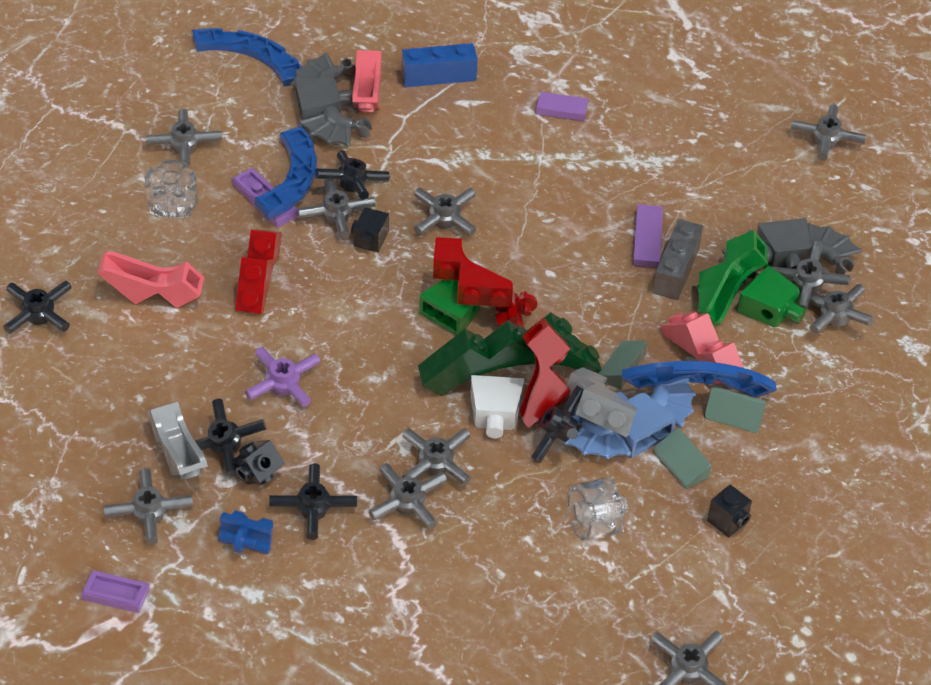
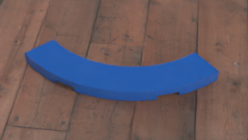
[192,28,302,86]
[254,126,317,220]
[622,361,777,398]

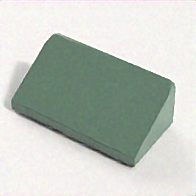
[598,340,648,389]
[705,386,766,433]
[653,428,711,489]

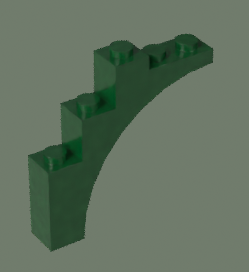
[418,312,602,396]

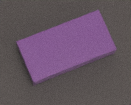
[536,92,589,121]
[82,570,150,613]

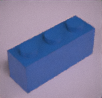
[401,43,478,88]

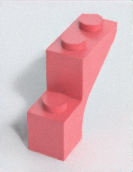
[352,50,382,113]
[97,251,204,308]
[660,311,744,384]

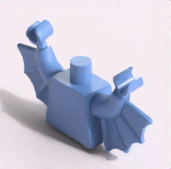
[563,378,696,459]

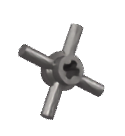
[791,104,866,161]
[146,109,222,168]
[298,179,376,238]
[414,187,477,236]
[771,241,851,310]
[809,284,874,334]
[402,428,471,485]
[369,463,447,529]
[104,468,193,545]
[650,631,727,685]

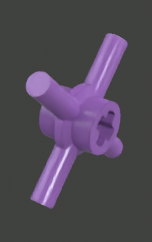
[245,347,320,407]

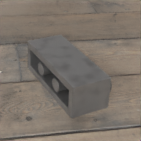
[653,219,703,300]

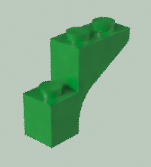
[697,230,768,327]

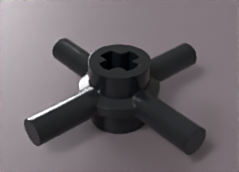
[315,151,390,200]
[3,280,72,334]
[531,385,584,463]
[195,399,267,476]
[269,463,357,540]

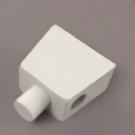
[470,375,524,438]

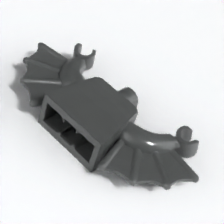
[291,53,372,146]
[722,218,862,284]

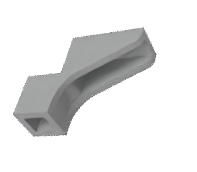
[566,367,638,437]
[147,402,208,479]

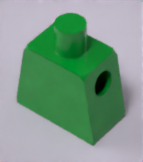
[737,265,806,327]
[419,279,480,335]

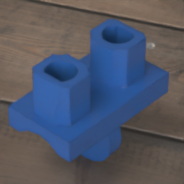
[218,510,273,554]

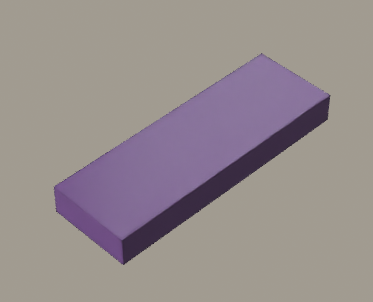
[232,168,298,228]
[633,204,663,268]

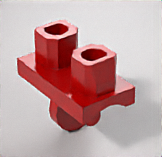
[495,290,538,327]

